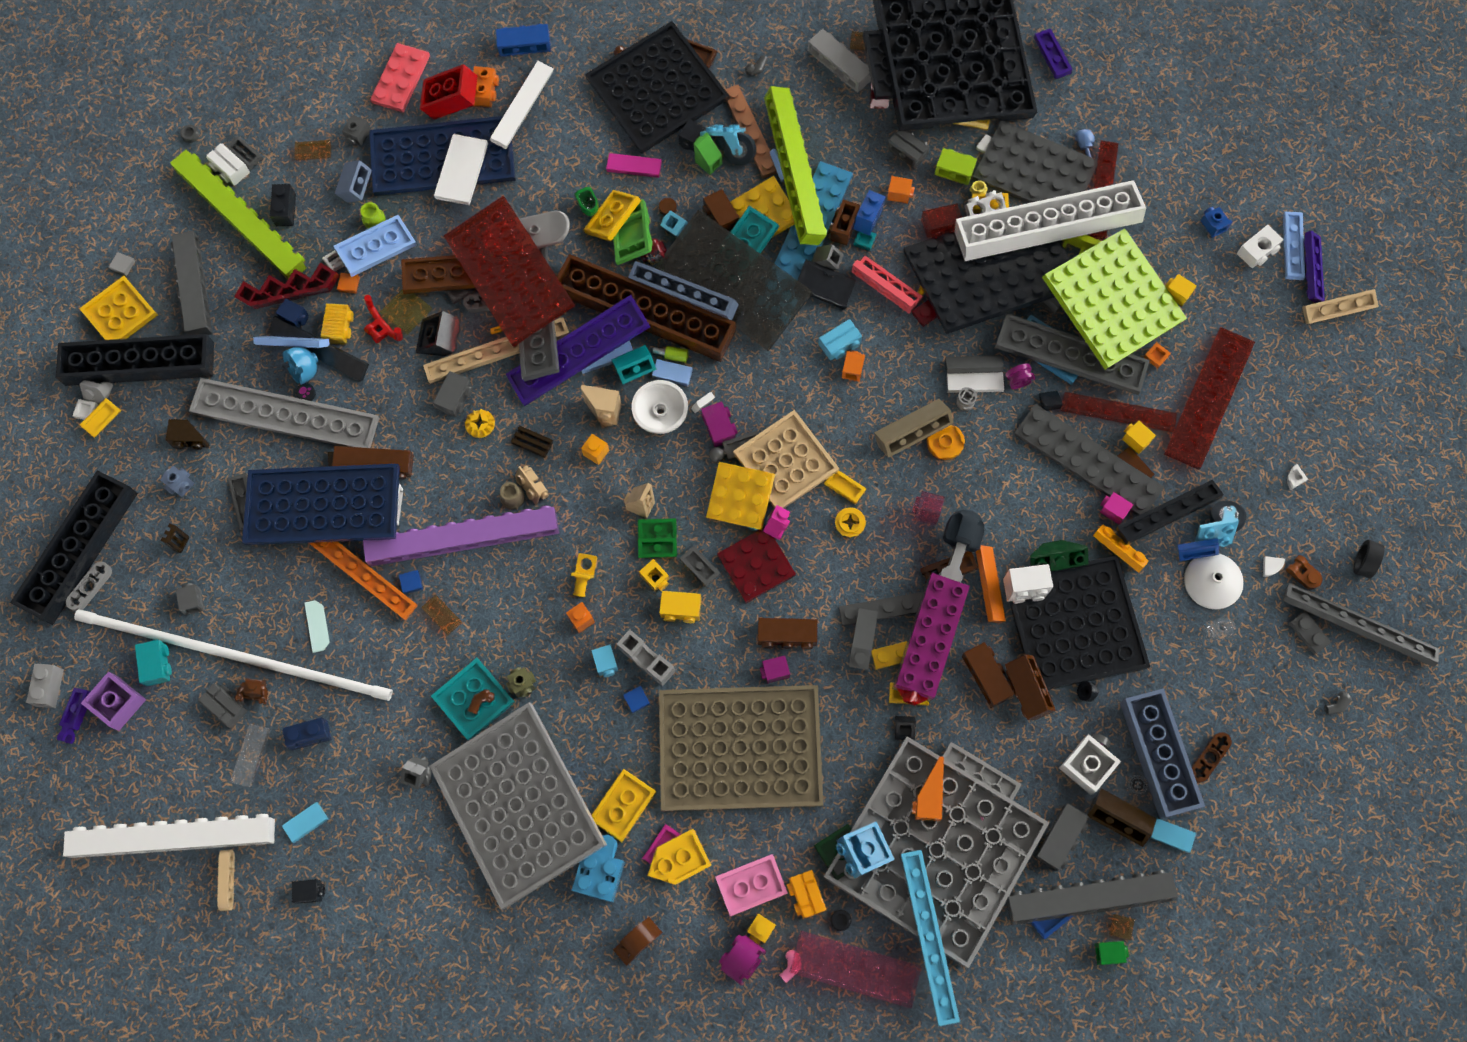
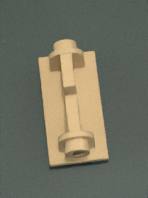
[515,466,549,505]

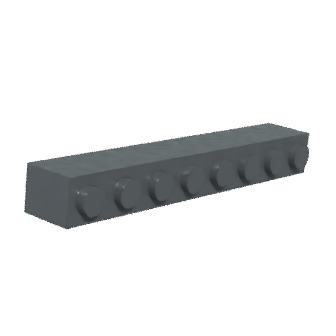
[1006,870,1178,926]

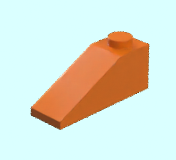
[911,757,944,821]

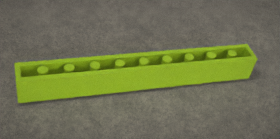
[764,86,827,245]
[170,150,307,279]

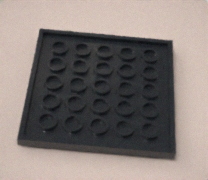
[585,21,730,154]
[1009,555,1151,690]

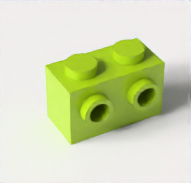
[934,148,977,186]

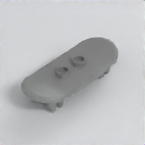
[483,210,570,256]

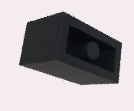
[270,184,296,226]

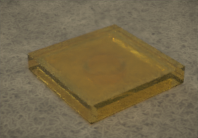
[380,290,432,335]

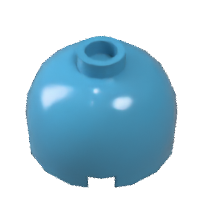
[282,347,318,385]

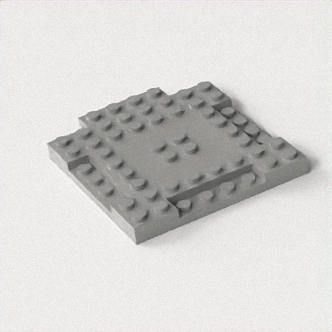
[823,737,1049,968]

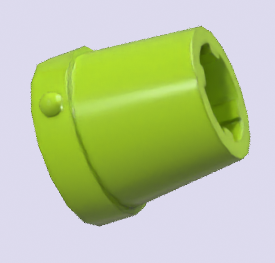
[360,202,386,229]

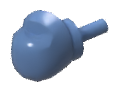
[1075,129,1095,157]

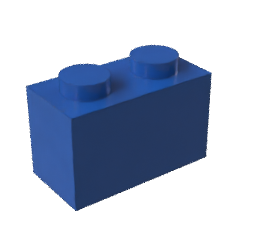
[853,190,886,236]

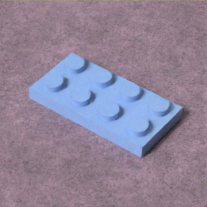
[334,215,416,277]

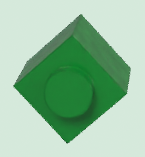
[1094,941,1129,965]

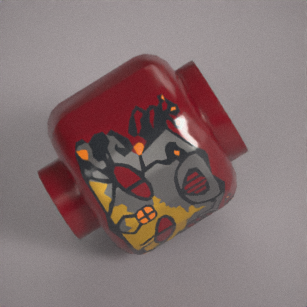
[640,238,668,265]

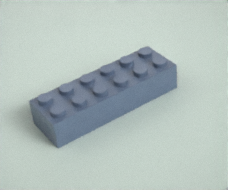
[1120,688,1205,819]

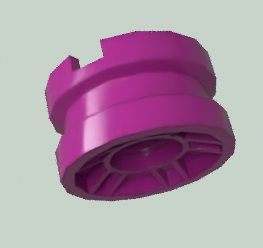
[1005,363,1036,389]

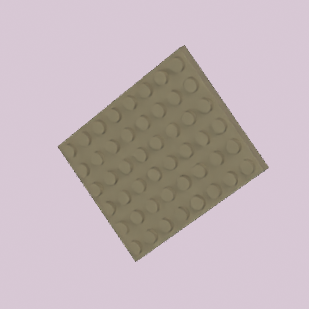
[659,685,823,811]

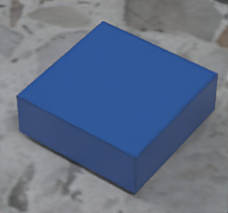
[399,570,423,594]
[623,686,650,713]

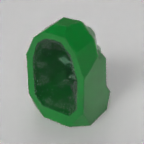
[574,187,599,216]

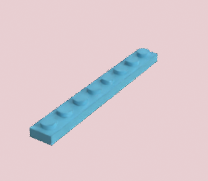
[900,850,960,1026]

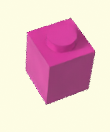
[1100,492,1133,525]

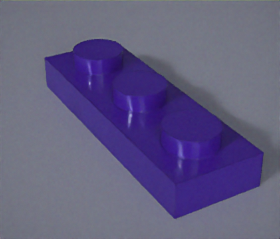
[1034,28,1073,79]

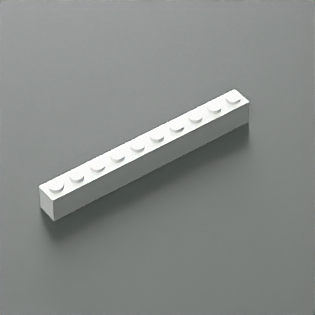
[63,814,275,858]

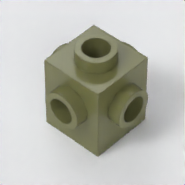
[506,667,536,698]

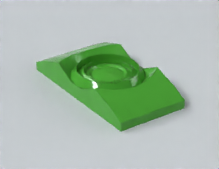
[614,199,653,265]

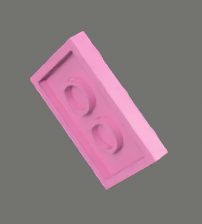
[715,854,788,917]

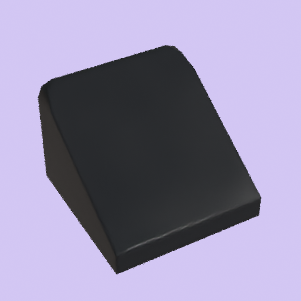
[1039,391,1063,411]
[895,716,916,740]

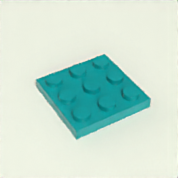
[431,658,515,741]

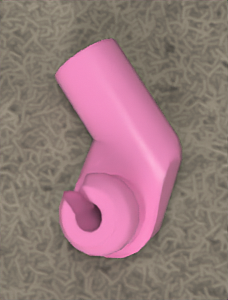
[780,950,800,983]

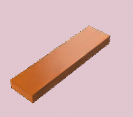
[976,545,1006,623]

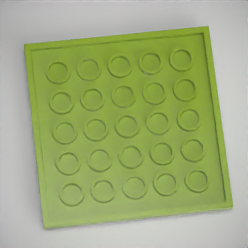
[1042,228,1187,370]

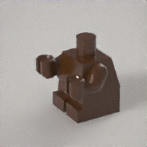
[235,678,268,705]

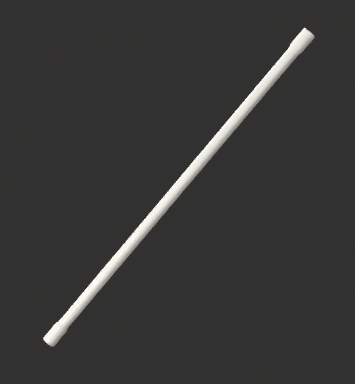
[74,609,393,701]

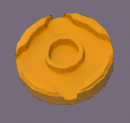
[927,425,965,460]

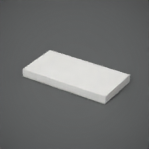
[434,134,488,205]

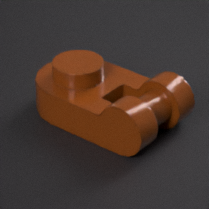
[1286,555,1323,590]

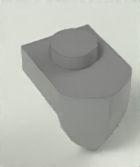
[80,380,113,403]

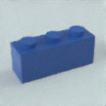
[496,24,551,57]

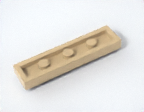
[1302,289,1379,324]

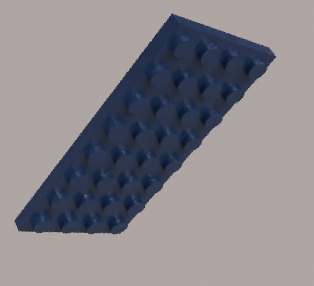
[369,116,516,196]
[242,463,400,545]

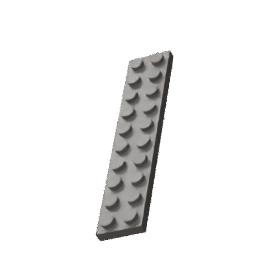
[189,378,380,448]

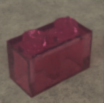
[912,491,945,526]

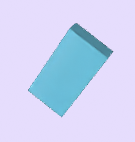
[282,802,328,843]
[1150,818,1196,853]

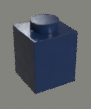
[276,298,309,328]

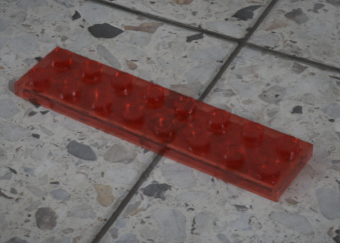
[1164,327,1255,470]

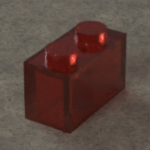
[921,203,962,238]

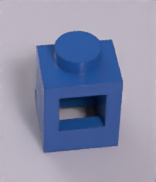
[1201,207,1232,238]

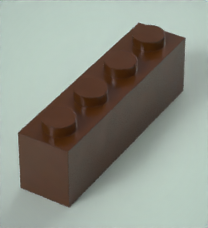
[332,446,414,479]

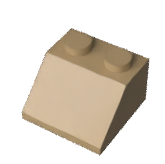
[581,385,622,426]

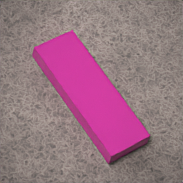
[606,153,662,178]

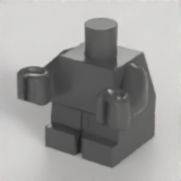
[400,756,432,790]

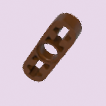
[1191,732,1232,783]

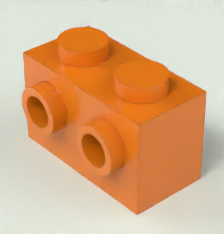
[473,66,499,108]

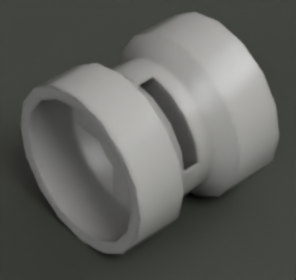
[956,387,977,411]

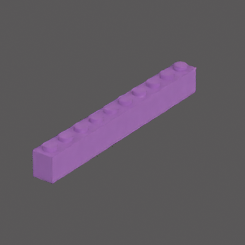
[363,506,559,567]

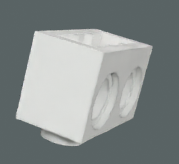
[964,190,1006,216]

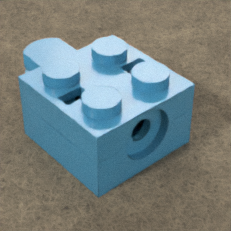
[572,835,625,903]

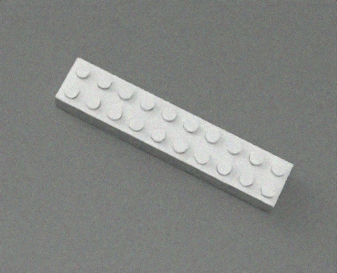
[955,180,1146,261]

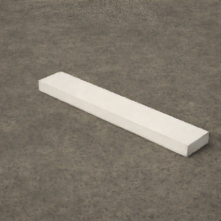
[490,61,553,149]

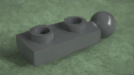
[709,430,759,462]

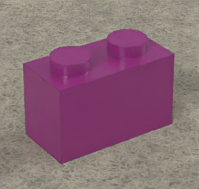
[701,401,738,447]

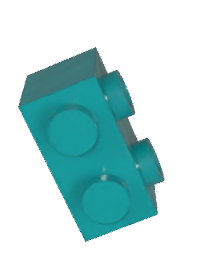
[611,345,657,384]
[135,640,172,686]

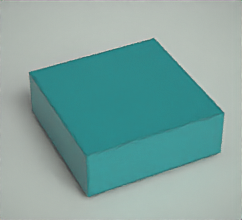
[853,232,877,251]

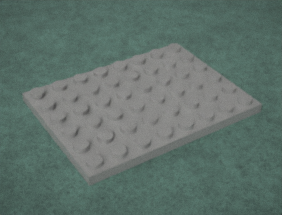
[429,702,607,910]

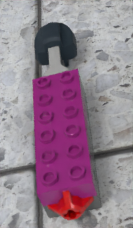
[892,510,985,706]

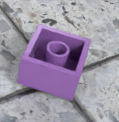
[81,672,147,731]

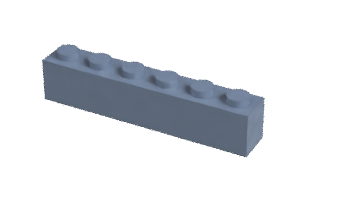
[628,261,739,320]

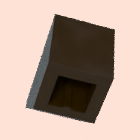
[166,419,209,450]

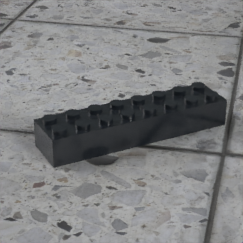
[55,334,214,386]
[10,470,138,625]

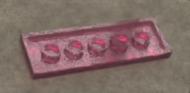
[789,931,922,1009]

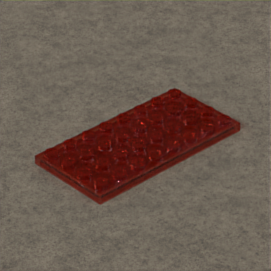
[444,195,576,347]

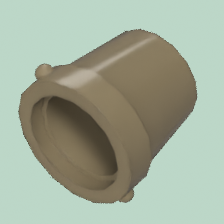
[500,482,525,510]

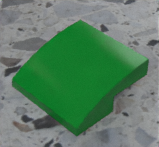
[638,518,677,558]

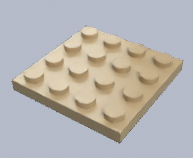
[733,410,840,508]

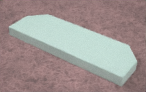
[305,600,330,653]

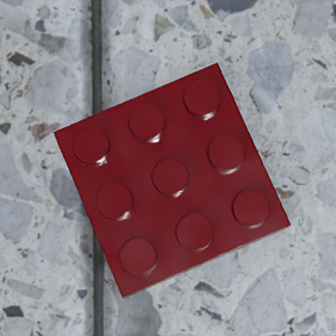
[717,528,796,603]

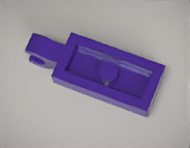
[57,688,90,744]

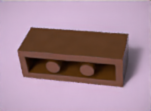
[758,618,818,649]
[962,642,1014,708]
[1005,655,1056,720]

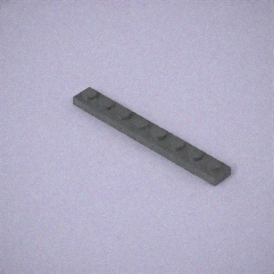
[1283,583,1440,667]

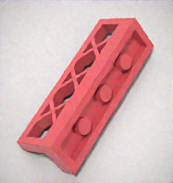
[852,255,923,314]

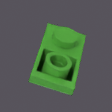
[694,132,722,175]

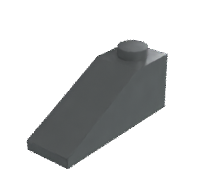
[848,608,878,670]

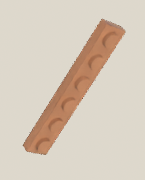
[725,85,777,179]

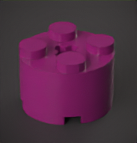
[719,935,766,986]

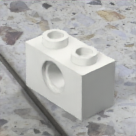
[1237,225,1284,268]

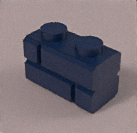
[283,717,331,751]

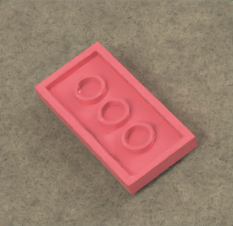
[370,43,430,113]

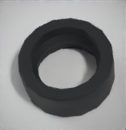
[1353,539,1385,579]

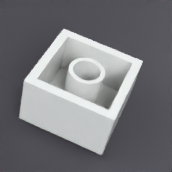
[1003,564,1053,604]
[1059,734,1121,795]

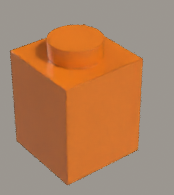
[887,176,915,204]
[842,351,865,382]
[566,602,595,633]

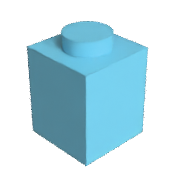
[591,645,618,677]

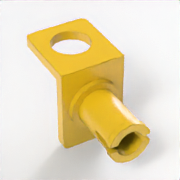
[571,553,597,597]

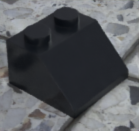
[416,311,461,356]

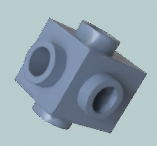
[160,466,195,497]

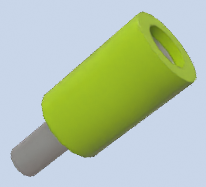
[653,346,689,363]

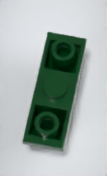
[1030,540,1089,571]

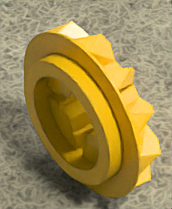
[465,409,495,438]
[835,508,866,538]

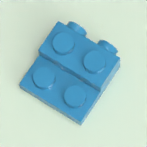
[836,821,895,879]

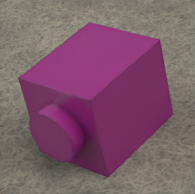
[759,655,790,684]

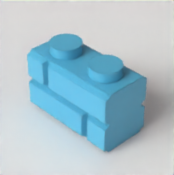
[818,319,862,361]

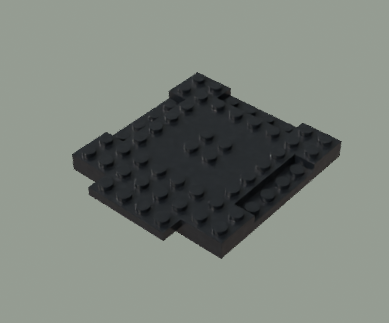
[862,0,1038,131]

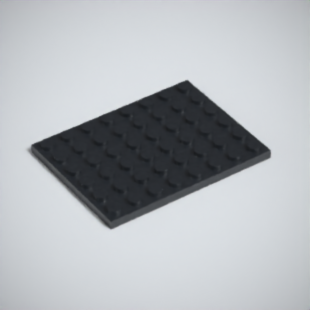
[903,230,1070,334]

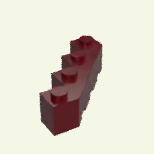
[234,263,340,309]

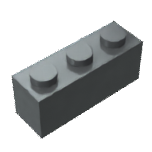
[1034,803,1089,871]

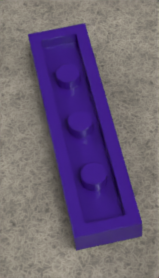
[1304,231,1325,303]

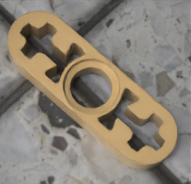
[217,850,235,911]

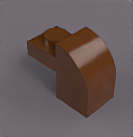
[613,917,662,966]

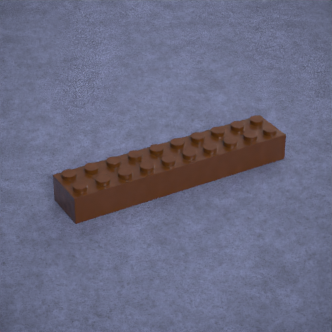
[553,254,736,362]

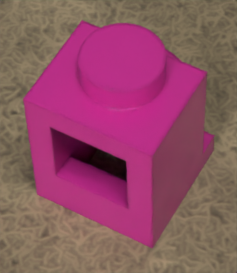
[763,505,790,540]

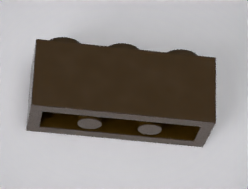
[1087,788,1157,847]

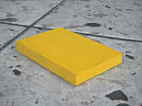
[583,190,641,242]
[591,769,657,843]

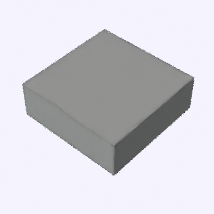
[109,252,135,276]

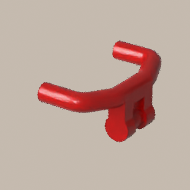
[364,295,403,343]

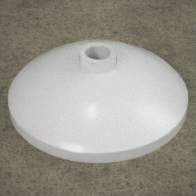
[632,380,688,434]
[1184,554,1243,610]

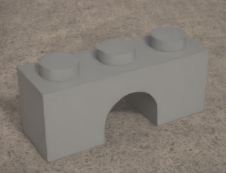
[617,629,675,687]

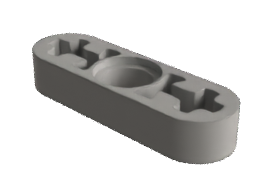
[66,562,112,612]

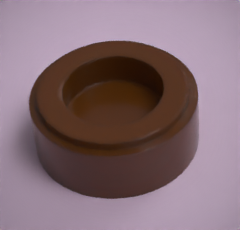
[659,198,677,216]

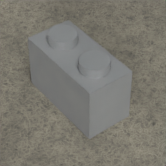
[26,664,64,708]

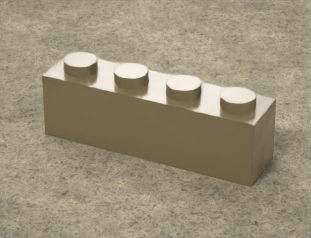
[874,399,954,458]

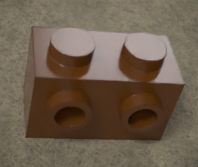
[702,189,739,235]
[828,200,860,246]

